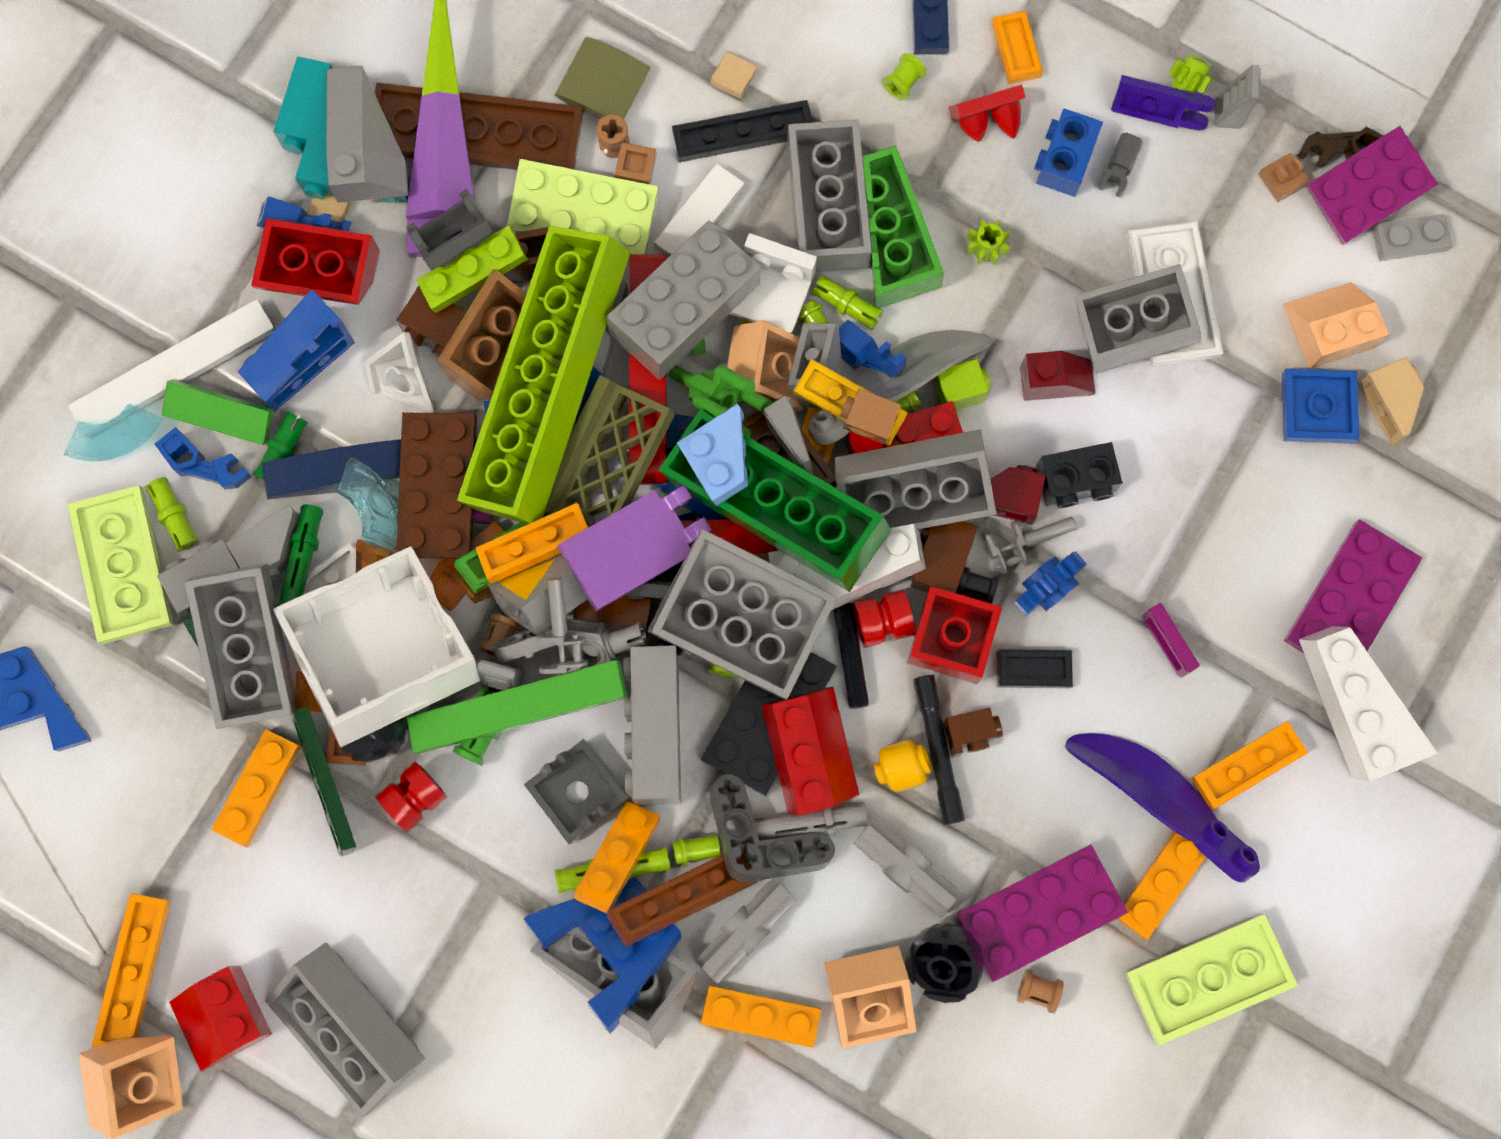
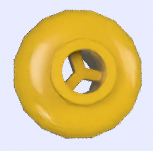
[874,739,932,793]

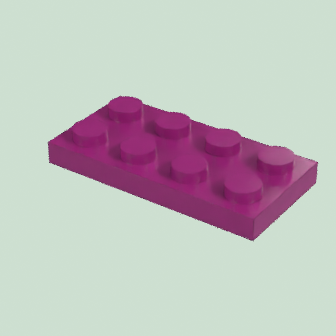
[1284,519,1423,654]
[957,844,1128,982]

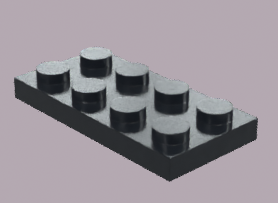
[701,652,837,796]

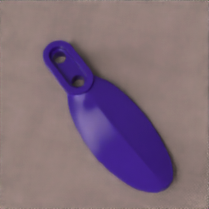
[1065,733,1260,883]

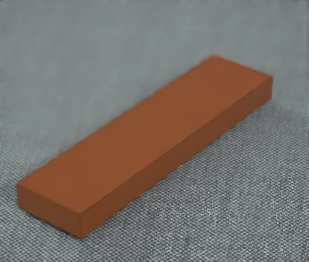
[607,851,757,947]

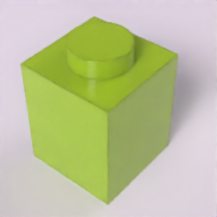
[933,359,991,410]

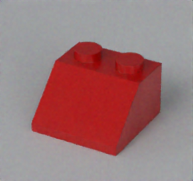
[169,966,272,1072]

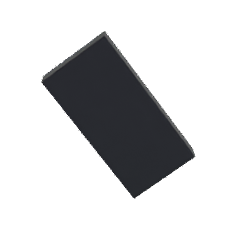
[997,649,1073,688]

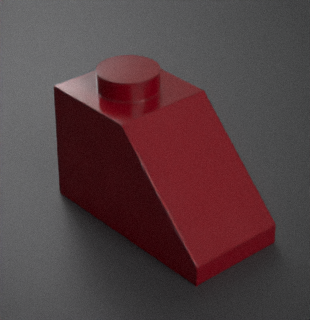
[1020,351,1095,401]
[990,465,1046,525]

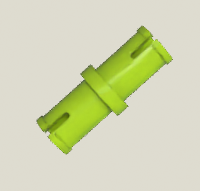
[812,274,884,330]
[145,477,199,552]

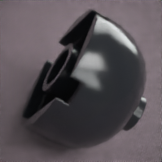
[905,923,984,1003]

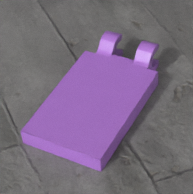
[557,485,711,612]

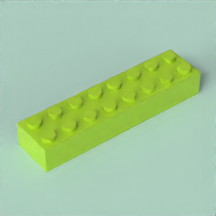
[457,225,631,524]

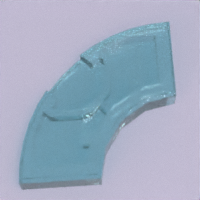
[64,403,163,461]
[337,457,398,552]

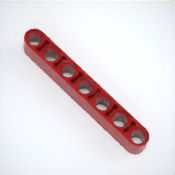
[629,254,667,485]

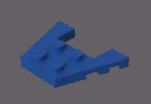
[0,646,91,752]
[523,877,682,1034]

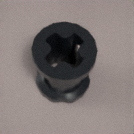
[956,567,1000,604]

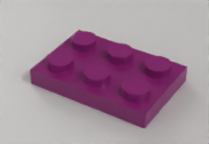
[1305,126,1438,245]

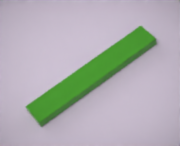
[406,660,628,754]

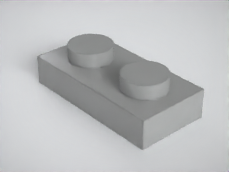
[1372,214,1453,261]

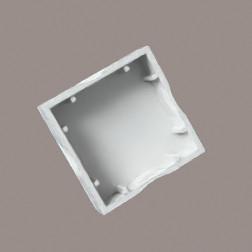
[273,546,480,747]

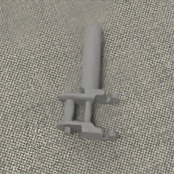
[982,516,1077,574]
[536,577,588,674]

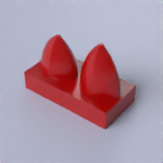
[948,84,1026,142]

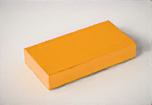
[991,11,1043,85]

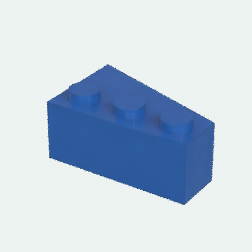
[238,289,355,413]

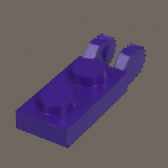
[1111,75,1216,131]

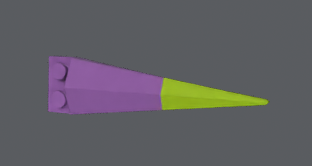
[406,0,476,257]

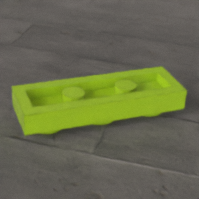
[416,225,528,313]

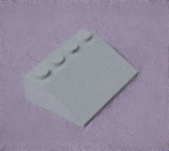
[647,529,837,699]

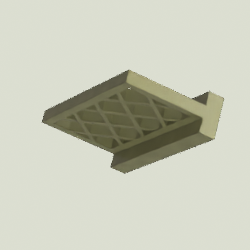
[545,375,676,527]

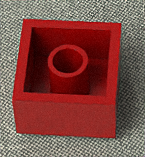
[907,586,1002,684]

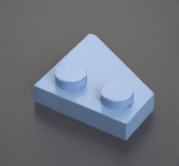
[677,404,748,506]

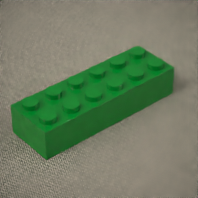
[659,409,891,592]

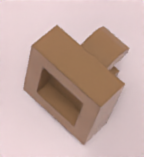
[614,143,657,185]
[1258,152,1310,202]

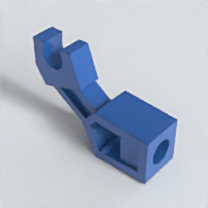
[256,196,351,231]
[839,319,906,378]
[154,427,252,490]

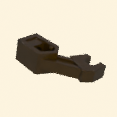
[1297,126,1384,168]

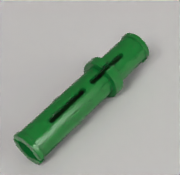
[277,504,324,607]

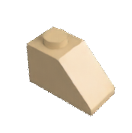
[1358,356,1424,446]

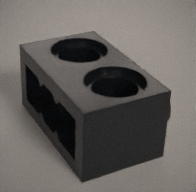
[1036,442,1123,509]

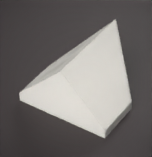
[364,332,435,413]

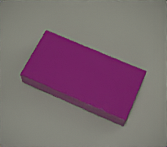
[1142,603,1200,678]

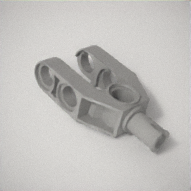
[493,618,648,674]

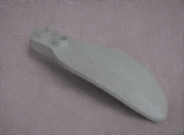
[808,330,992,445]

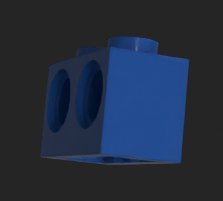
[1034,108,1103,197]

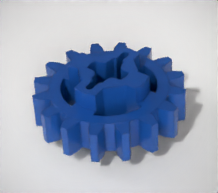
[1014,551,1087,616]

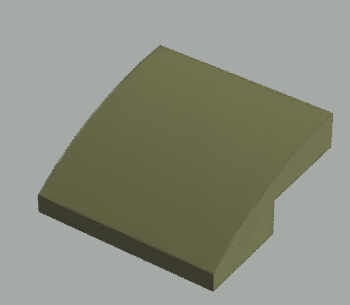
[554,36,651,119]

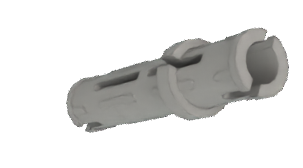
[754,802,868,841]

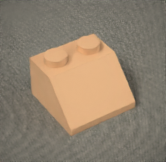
[1284,283,1389,369]
[727,320,804,412]
[824,946,916,1049]
[79,1035,183,1139]

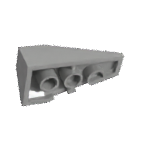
[530,927,697,1049]

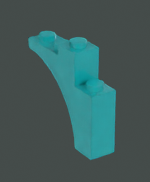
[273,56,410,203]

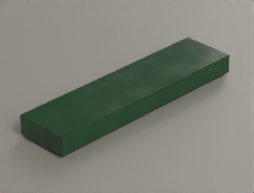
[292,706,356,857]

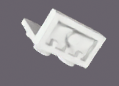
[729,233,817,334]

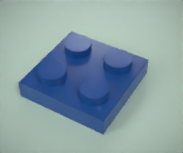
[1282,368,1359,444]

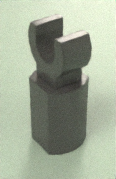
[1099,132,1143,197]

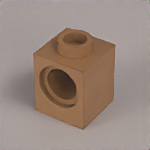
[840,389,901,444]

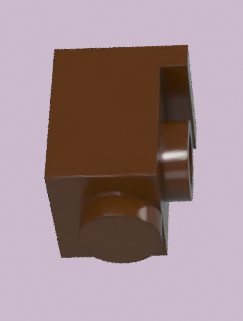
[943,708,1003,758]

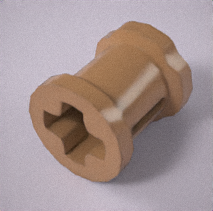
[596,114,630,158]
[478,614,522,657]
[1017,969,1064,1014]

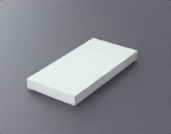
[1126,221,1224,367]

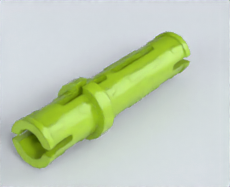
[555,847,671,894]

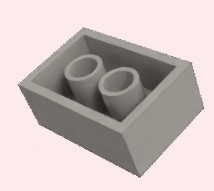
[1074,264,1201,373]

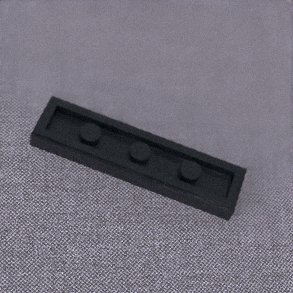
[672,100,813,163]

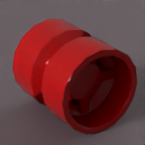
[853,589,915,648]
[375,761,447,833]

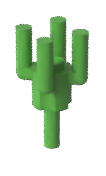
[668,365,773,438]

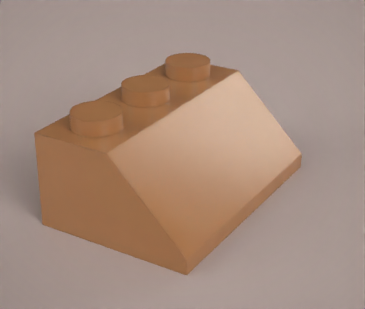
[437,269,527,401]

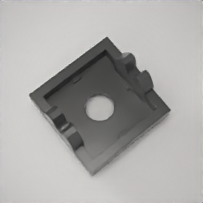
[406,189,492,271]
[524,739,629,845]

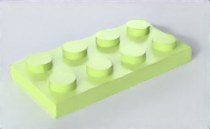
[507,159,659,254]
[67,485,174,645]
[1124,914,1298,1046]

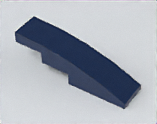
[261,439,401,500]

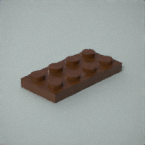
[396,412,477,559]

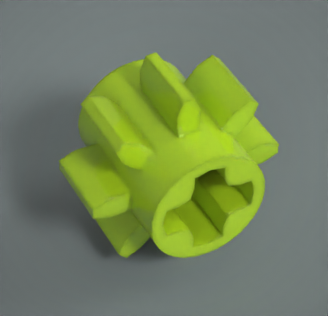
[1168,53,1214,94]
[966,219,1010,265]

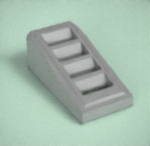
[1214,65,1261,129]
[763,396,813,475]
[477,659,525,692]

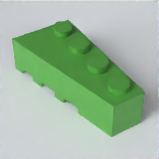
[863,145,944,308]

